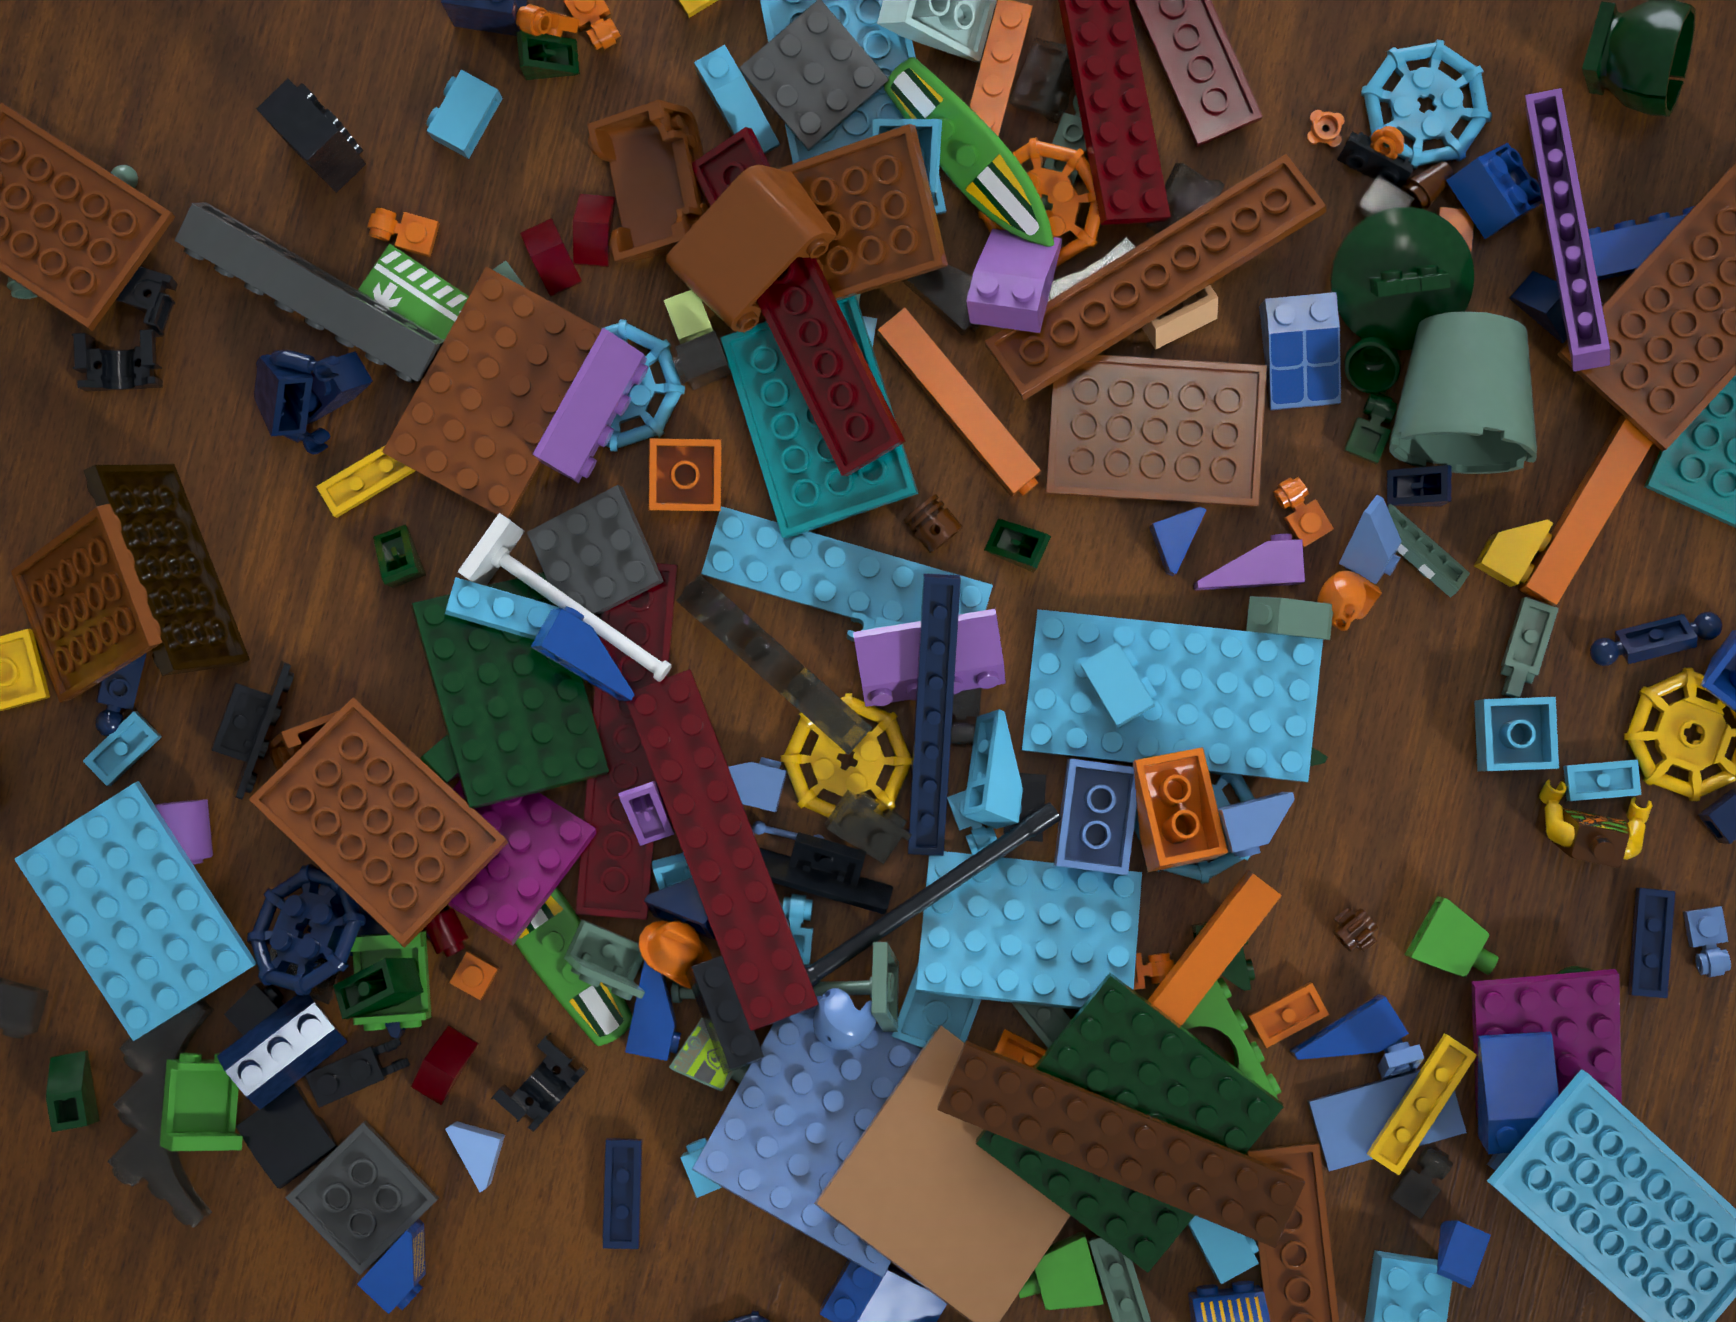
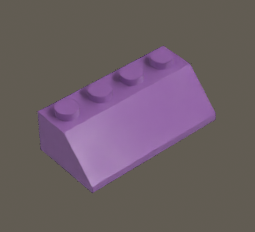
[533,328,649,483]
[853,609,1006,707]

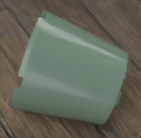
[1389,312,1537,474]

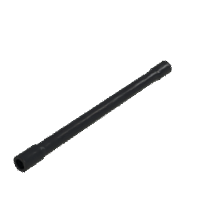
[805,802,1061,987]

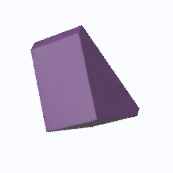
[618,781,674,846]

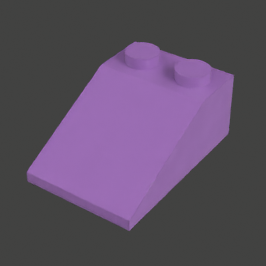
[966,229,1062,333]

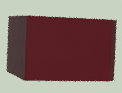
[573,194,615,267]
[520,218,582,297]
[411,1025,479,1105]

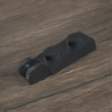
[305,1038,410,1108]

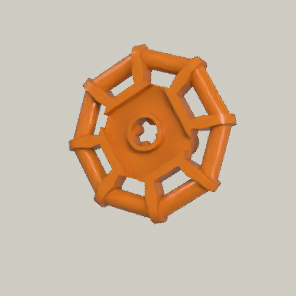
[978,137,1100,271]

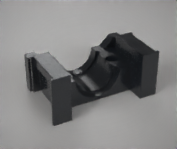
[115,267,178,335]
[72,329,163,392]
[491,1033,588,1132]

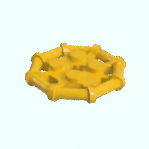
[1624,667,1736,801]
[780,693,913,827]

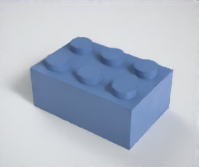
[1054,759,1137,875]

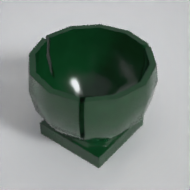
[1582,0,1696,117]

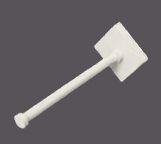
[458,513,672,682]

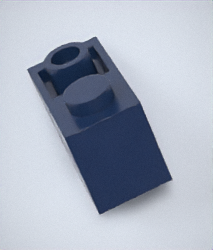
[307,351,373,424]

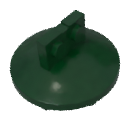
[1330,207,1474,350]

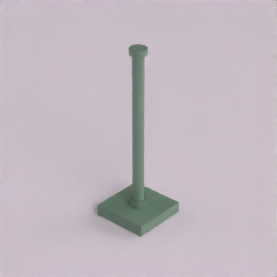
[671,942,899,1032]

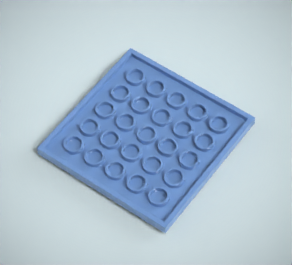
[692,996,922,1278]

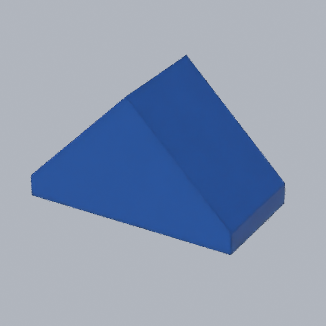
[1149,507,1206,577]
[1437,1220,1491,1288]

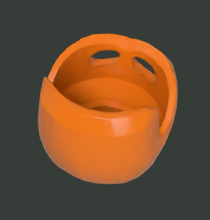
[1317,570,1382,631]

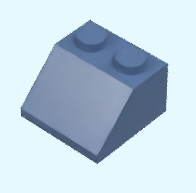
[1218,792,1295,858]

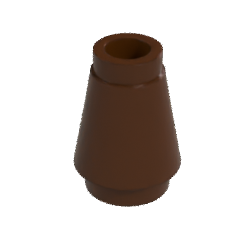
[1401,161,1454,209]

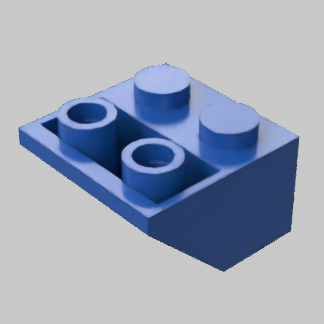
[1446,143,1542,239]

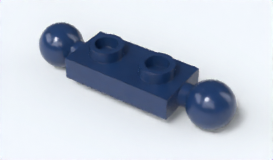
[1590,612,1722,666]
[95,653,147,737]

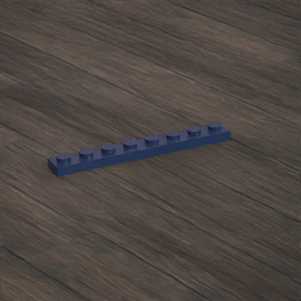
[907,574,961,856]

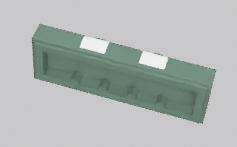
[1387,504,1470,598]

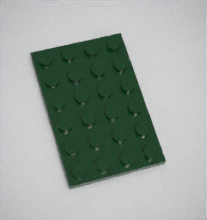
[411,572,609,809]

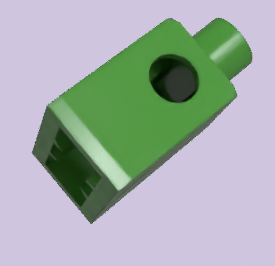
[1404,896,1499,978]
[1019,1231,1104,1310]

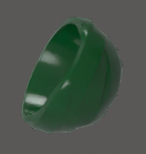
[1344,337,1401,394]

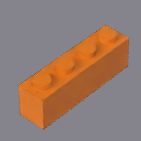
[970,0,1033,137]

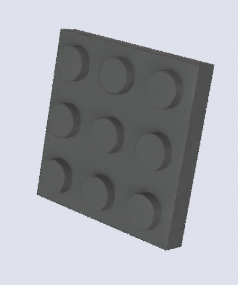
[739,0,889,151]
[527,485,664,616]
[285,1121,440,1276]

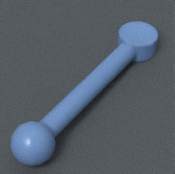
[752,821,824,840]

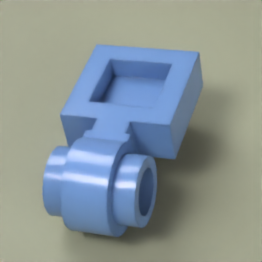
[1683,906,1731,977]

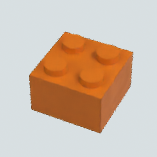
[648,438,721,511]

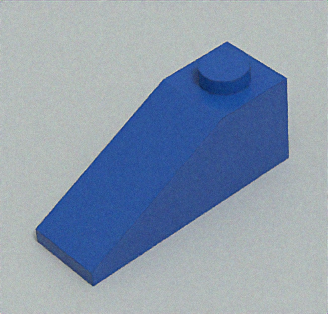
[531,606,635,701]
[625,961,681,1061]
[1289,994,1409,1060]

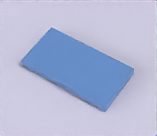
[1307,1069,1467,1171]

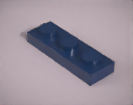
[1628,888,1675,998]
[603,1138,643,1249]

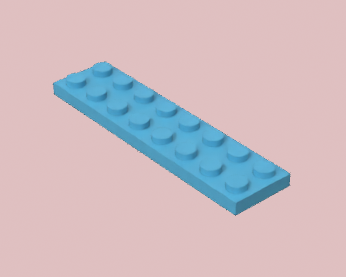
[701,506,993,623]

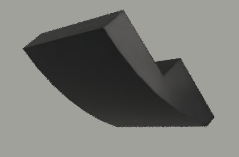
[236,1084,338,1189]

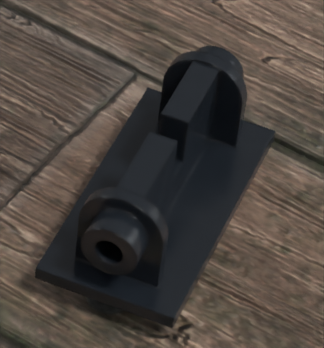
[1337,131,1414,192]

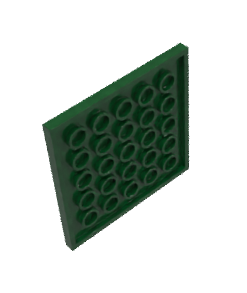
[976,972,1284,1273]

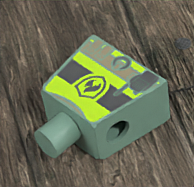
[669,1018,750,1091]

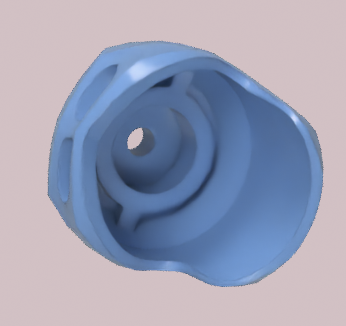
[813,988,877,1050]

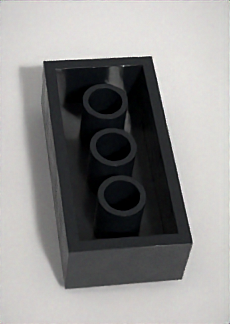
[256,78,366,193]

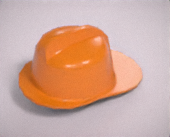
[638,921,712,989]

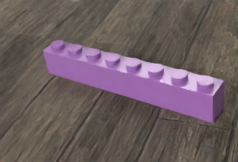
[1525,88,1610,372]

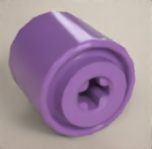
[154,799,213,864]

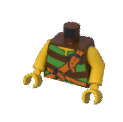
[1539,779,1653,868]

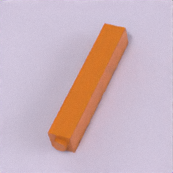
[877,307,1041,497]
[1518,414,1653,606]
[1147,870,1282,1026]

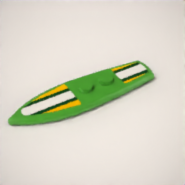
[884,57,1054,247]
[515,887,633,1046]

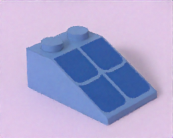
[1259,292,1341,410]

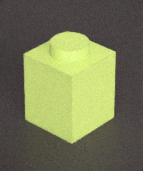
[664,290,714,347]

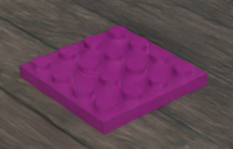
[447,780,596,946]
[1472,969,1622,1118]

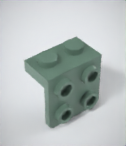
[564,919,645,1000]

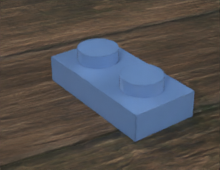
[1377,1042,1424,1080]

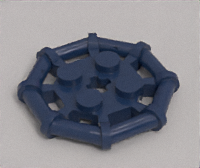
[247,864,365,996]

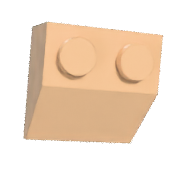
[1141,285,1218,350]

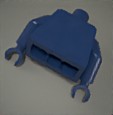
[254,350,340,455]

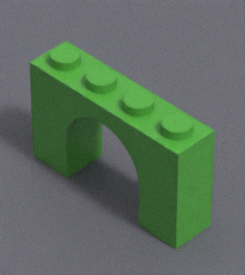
[1182,977,1281,1100]

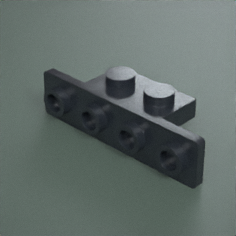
[211,661,294,800]
[760,832,893,914]

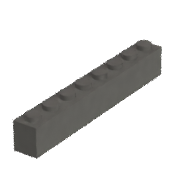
[174,202,444,383]

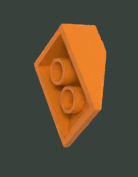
[1133,747,1228,872]

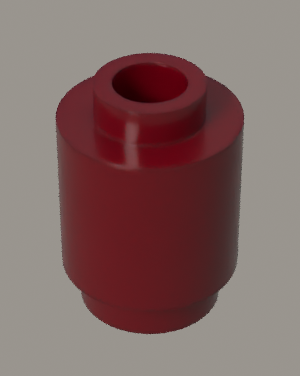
[424,905,469,958]

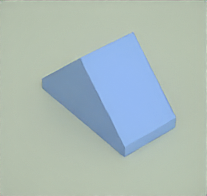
[445,1121,505,1192]

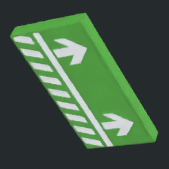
[358,243,469,340]

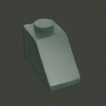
[1246,596,1333,640]

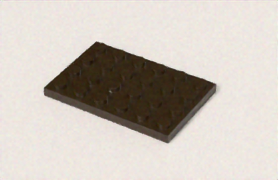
[83,464,250,676]

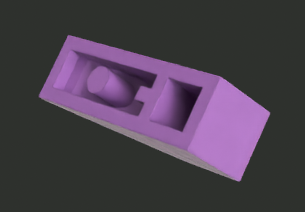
[1194,534,1305,591]

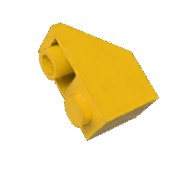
[1473,519,1553,587]

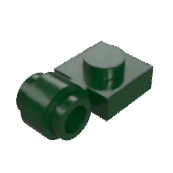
[1343,393,1398,464]

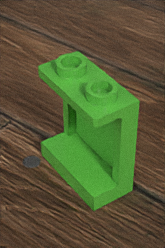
[351,931,431,1031]
[160,1053,243,1151]

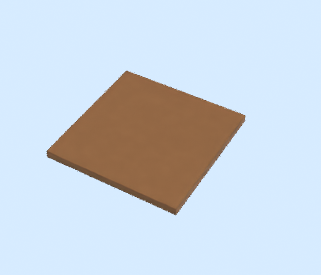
[814,1025,1071,1322]

